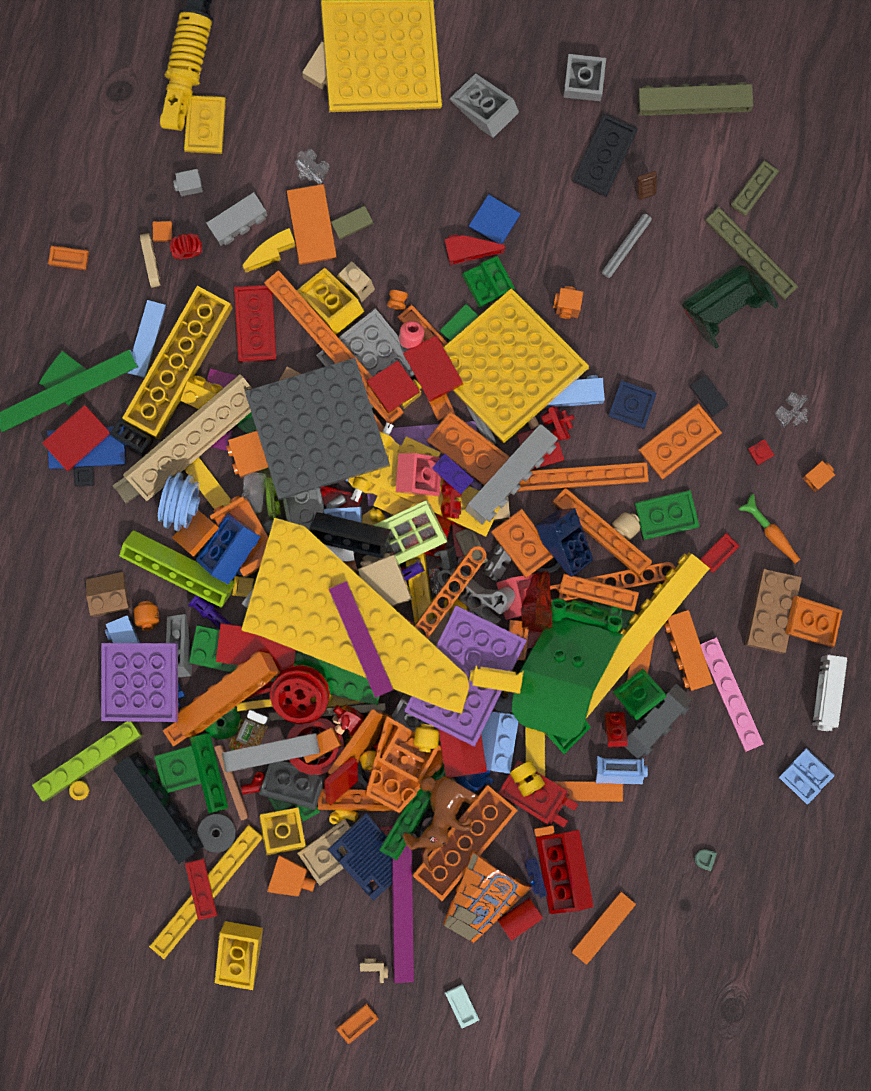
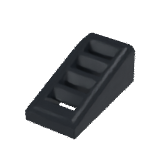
[110,419,153,457]

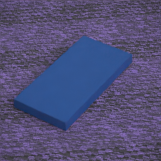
[47,427,126,469]

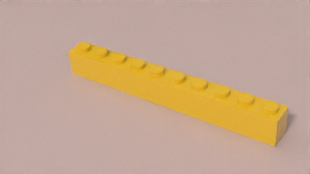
[586,552,710,718]

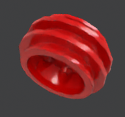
[270,665,330,724]
[287,717,344,775]

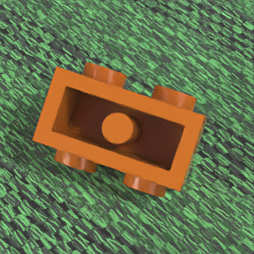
[553,286,583,319]

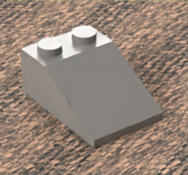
[450,73,519,138]

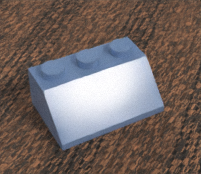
[481,712,518,774]

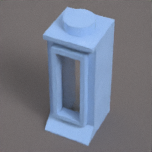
[596,756,648,784]

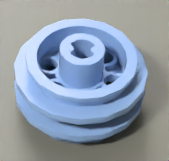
[158,472,200,531]

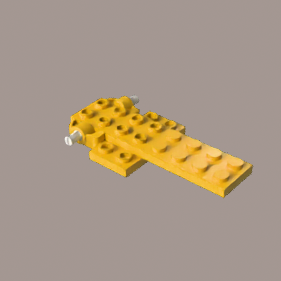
[348,422,500,537]

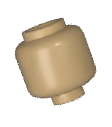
[612,512,640,541]

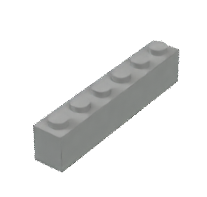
[465,424,558,525]

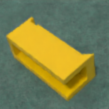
[470,666,524,693]

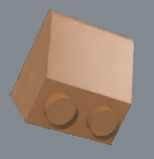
[86,572,131,617]

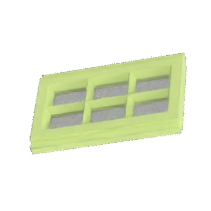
[374,500,447,564]

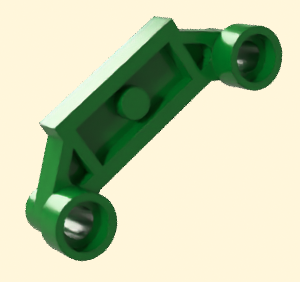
[550,598,623,633]

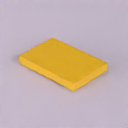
[184,96,226,154]

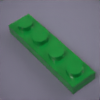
[190,733,228,813]

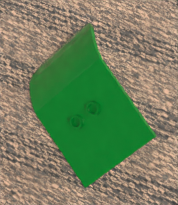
[512,618,623,739]

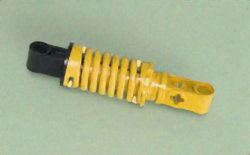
[160,0,214,131]

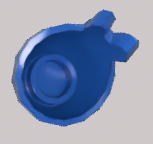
[455,770,494,793]

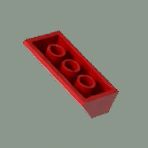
[536,830,594,914]

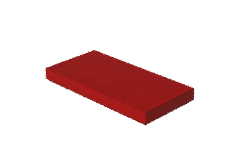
[234,285,277,362]
[216,623,296,671]

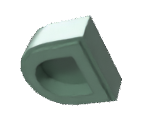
[694,849,717,871]

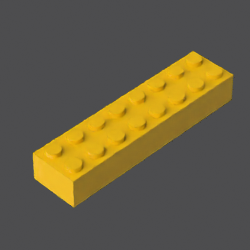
[122,286,233,440]

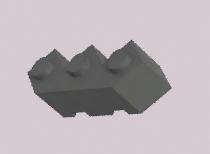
[625,683,693,759]

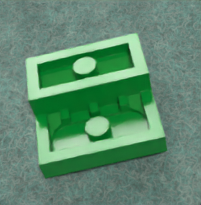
[462,256,515,308]
[39,351,87,406]

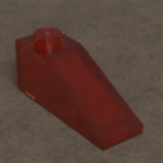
[521,571,552,631]

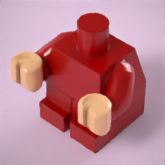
[332,705,365,737]

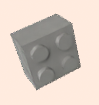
[563,54,606,101]

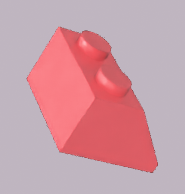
[396,453,441,496]
[497,574,547,620]

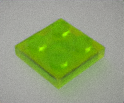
[264,477,281,520]

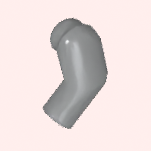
[326,494,347,509]

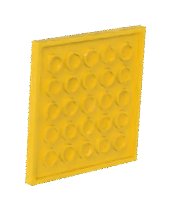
[321,0,442,112]
[443,288,589,443]

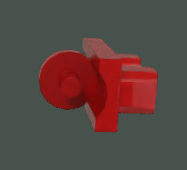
[541,406,575,441]

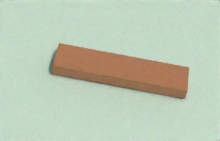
[214,745,249,820]

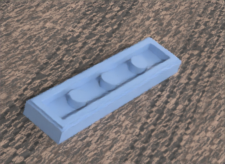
[128,300,166,378]

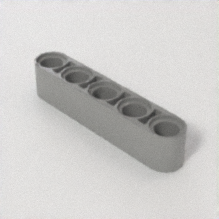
[222,734,320,773]

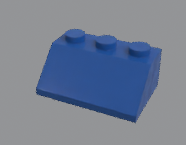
[196,513,261,584]

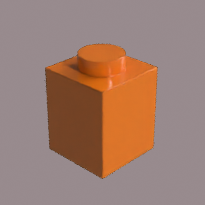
[802,461,835,492]

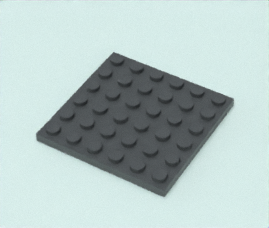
[245,358,390,500]

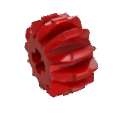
[169,233,202,260]

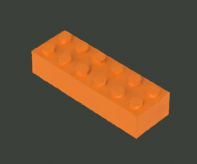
[412,785,518,901]

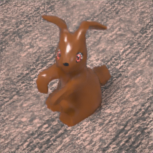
[403,776,478,871]

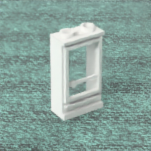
[812,655,847,731]

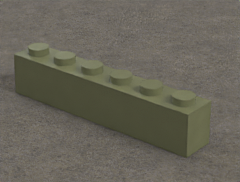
[638,82,753,116]

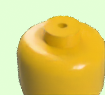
[360,751,376,772]

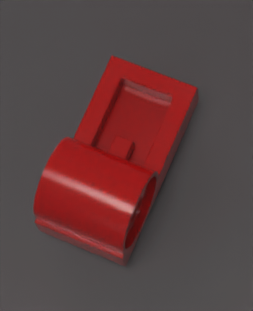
[605,712,628,747]

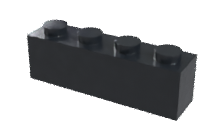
[310,512,391,558]

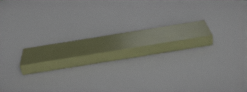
[705,207,798,300]

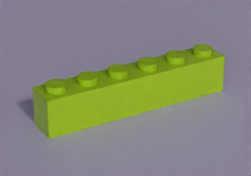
[119,530,236,608]
[32,721,143,801]

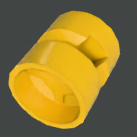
[510,761,545,797]

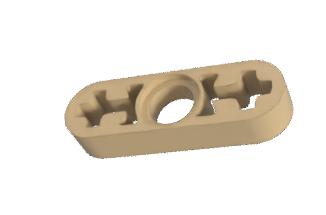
[140,233,161,288]

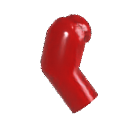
[241,772,265,795]

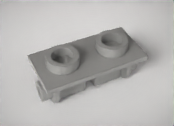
[483,544,511,582]

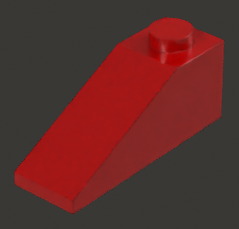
[445,234,505,265]

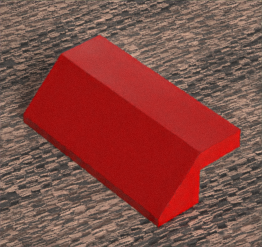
[439,729,487,778]

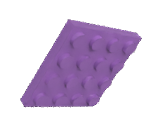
[101,643,178,722]

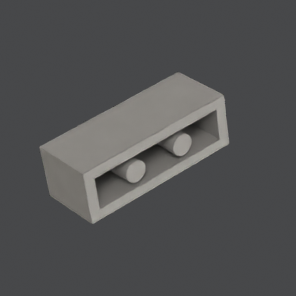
[206,192,268,246]

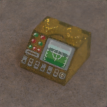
[228,717,268,751]

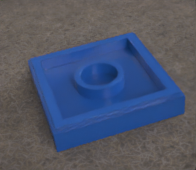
[469,194,521,244]

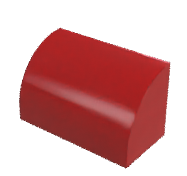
[498,898,543,941]

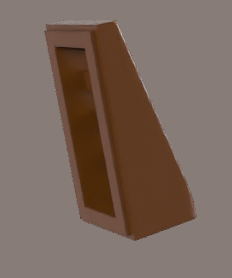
[634,171,657,200]

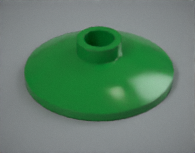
[205,707,241,739]

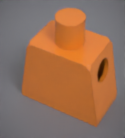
[267,855,316,896]

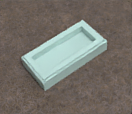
[445,984,479,1028]

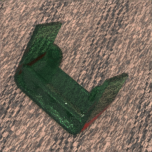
[682,266,779,349]

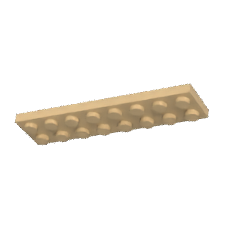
[123,374,252,501]

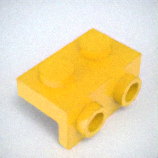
[180,375,223,409]

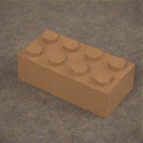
[744,569,802,654]

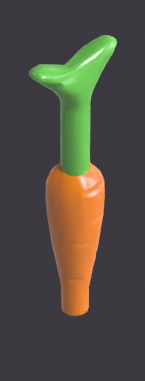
[739,494,801,564]

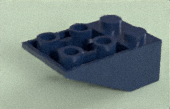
[536,508,593,577]

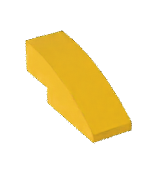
[243,228,296,273]

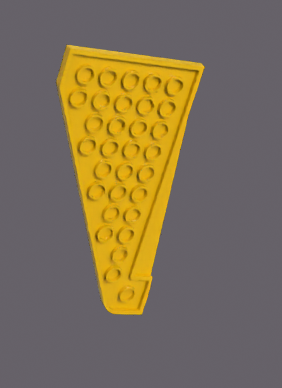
[242,518,470,714]

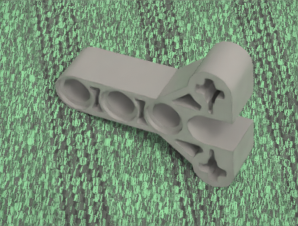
[438,566,515,626]

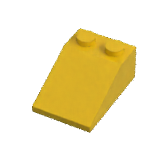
[297,268,364,335]
[215,921,263,990]

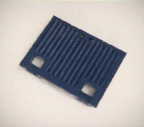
[327,813,392,901]

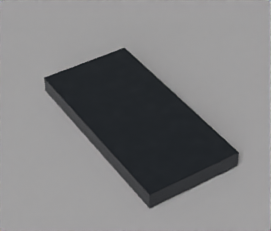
[572,114,638,197]

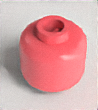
[399,321,424,349]

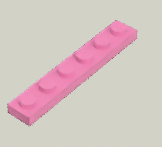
[700,637,763,752]

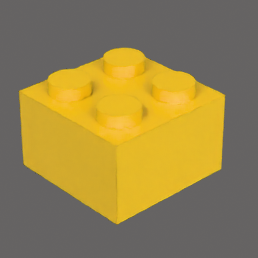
[259,808,306,855]

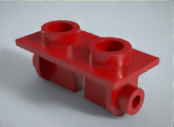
[441,480,461,519]

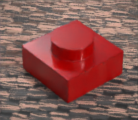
[748,439,774,466]

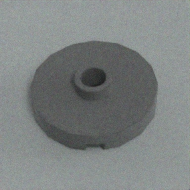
[197,814,236,853]

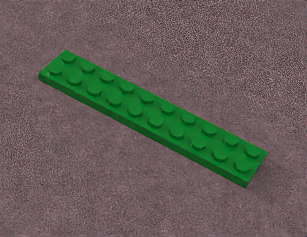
[189,624,380,705]

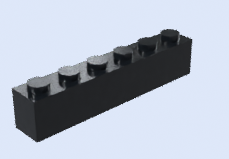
[113,751,204,864]

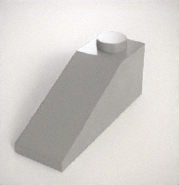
[166,614,192,678]

